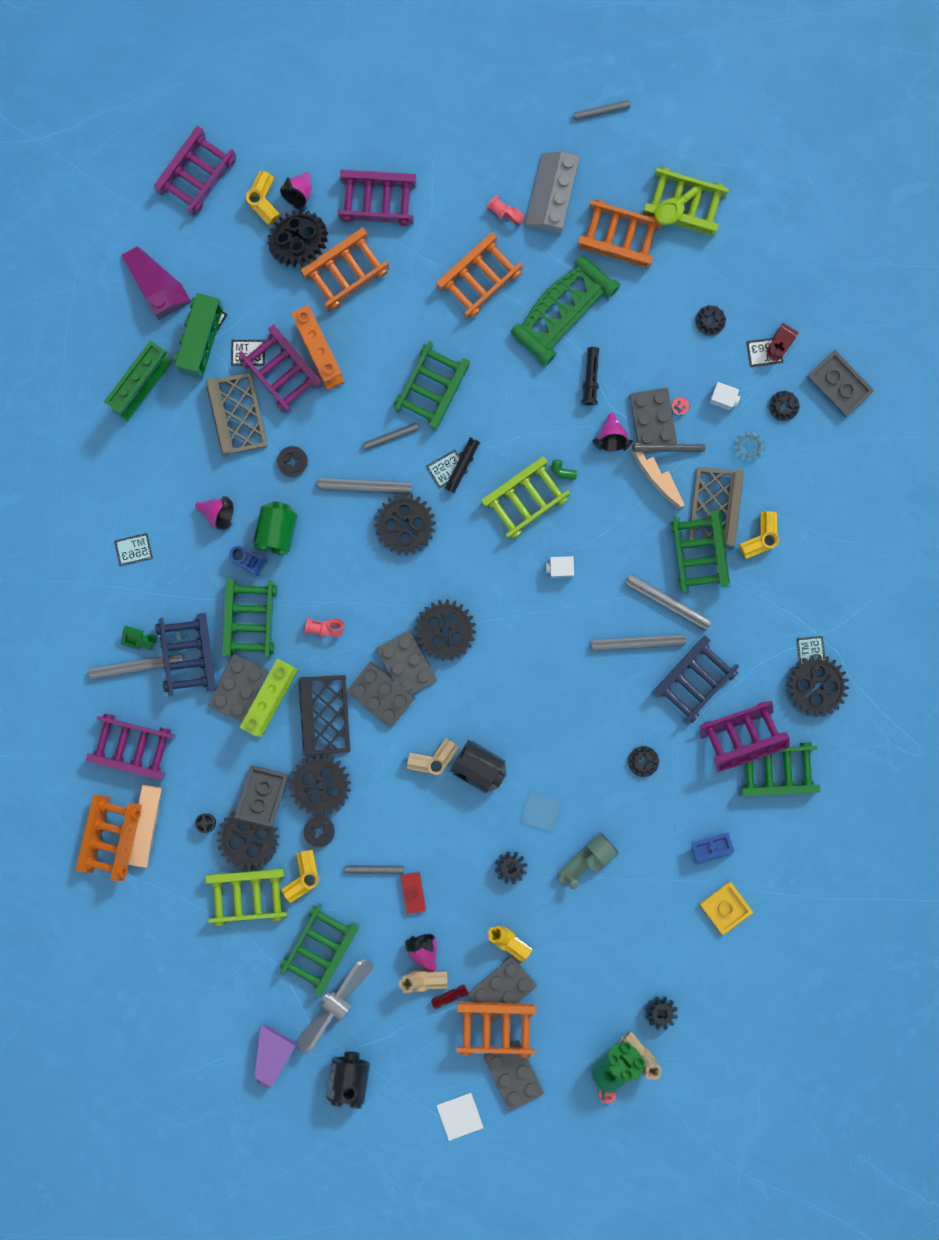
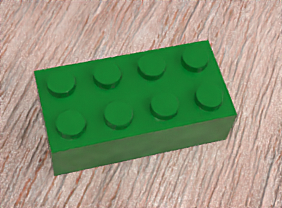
[174,293,224,380]

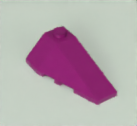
[121,246,191,320]

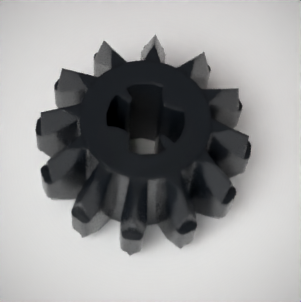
[495,851,527,884]
[645,996,678,1030]

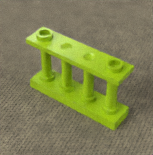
[643,167,729,236]
[481,456,570,540]
[240,658,298,737]
[205,868,288,926]

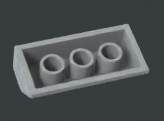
[525,152,580,234]

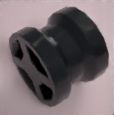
[195,813,216,833]

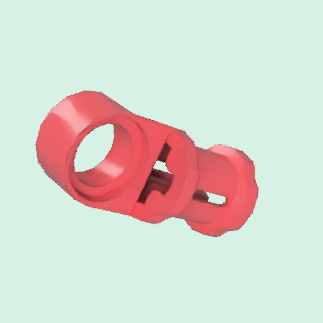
[486,195,525,226]
[304,618,344,638]

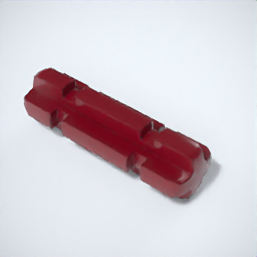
[431,985,468,1009]

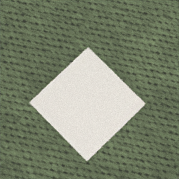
[436,1093,484,1141]

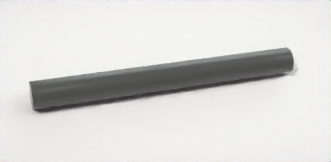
[632,444,705,452]

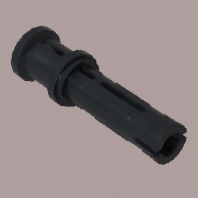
[581,347,600,406]

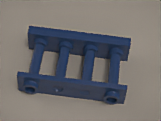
[155,613,216,697]
[652,636,739,724]

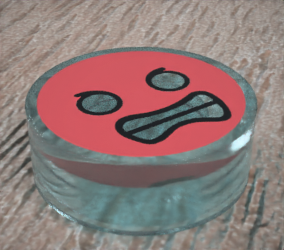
[671,397,690,417]
[597,1088,617,1104]

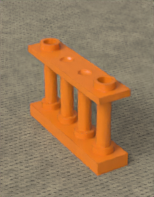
[577,200,662,269]
[301,227,389,311]
[436,232,523,319]
[291,305,344,391]
[75,794,142,881]
[456,1002,536,1057]

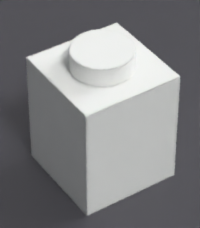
[709,382,740,411]
[546,556,574,578]

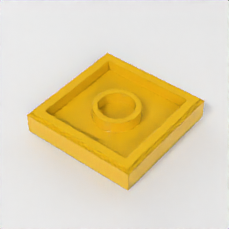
[699,881,754,936]

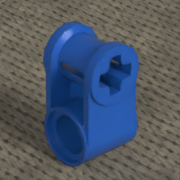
[229,546,267,577]

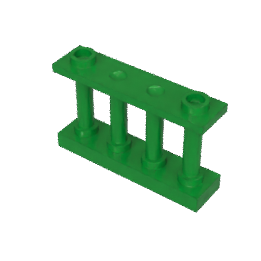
[104,340,173,421]
[394,341,470,431]
[670,510,731,593]
[222,578,277,658]
[739,742,820,796]
[279,903,360,997]

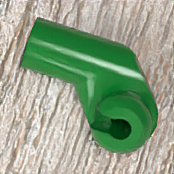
[551,459,577,480]

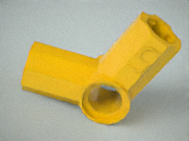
[246,170,280,226]
[739,511,779,560]
[281,849,319,903]
[488,926,533,963]

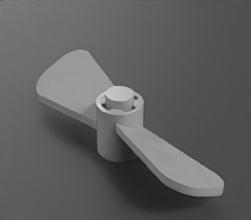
[297,959,373,1053]

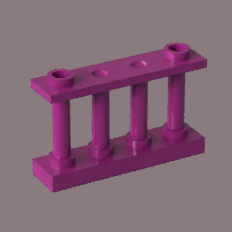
[154,125,236,216]
[337,169,416,226]
[239,324,324,414]
[699,700,790,773]
[86,713,175,780]

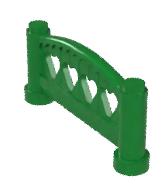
[510,255,621,367]

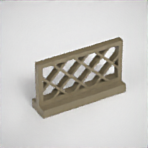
[206,373,268,457]
[689,467,744,549]

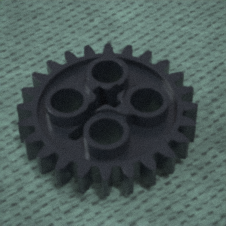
[267,209,328,268]
[374,493,436,556]
[414,599,476,662]
[786,655,850,717]
[288,754,352,817]
[216,812,280,870]

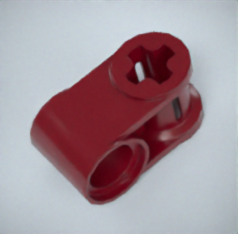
[767,323,799,361]

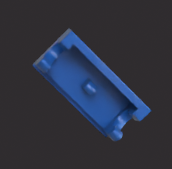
[691,833,734,865]

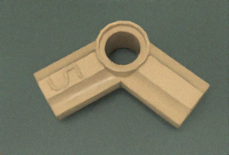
[406,738,459,775]
[399,970,448,993]
[618,1031,662,1080]

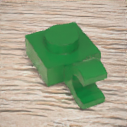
[121,625,157,650]

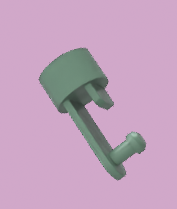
[558,832,619,889]

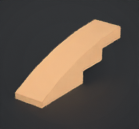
[630,443,685,509]
[128,784,162,868]

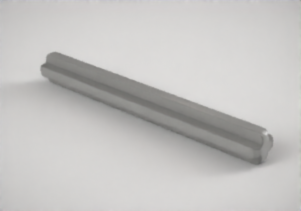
[317,478,412,494]
[625,575,711,630]
[591,635,686,651]
[88,653,183,679]

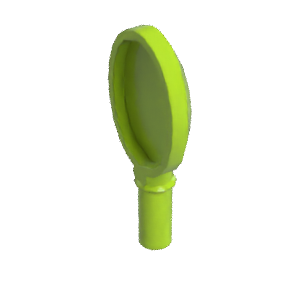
[654,186,699,225]

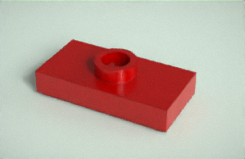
[400,872,426,914]

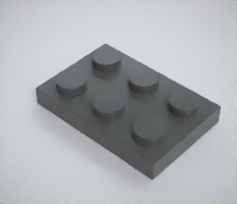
[807,350,874,417]
[630,388,677,444]
[376,630,437,695]
[208,654,269,722]
[347,661,415,728]
[234,765,288,830]
[468,956,537,1024]
[484,1039,544,1111]

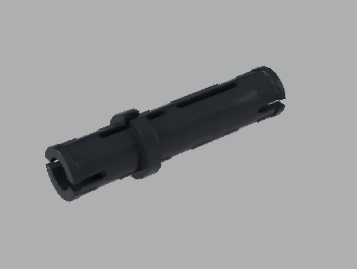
[444,437,480,494]

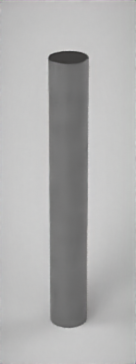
[574,100,630,120]
[363,423,419,450]
[345,866,404,874]

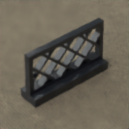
[298,675,350,755]

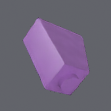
[254,1024,297,1087]

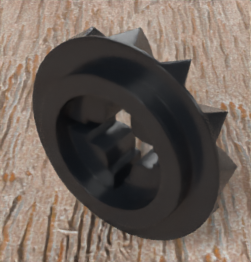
[696,305,726,335]
[769,390,800,421]
[277,446,308,477]
[628,746,659,777]
[304,816,335,847]

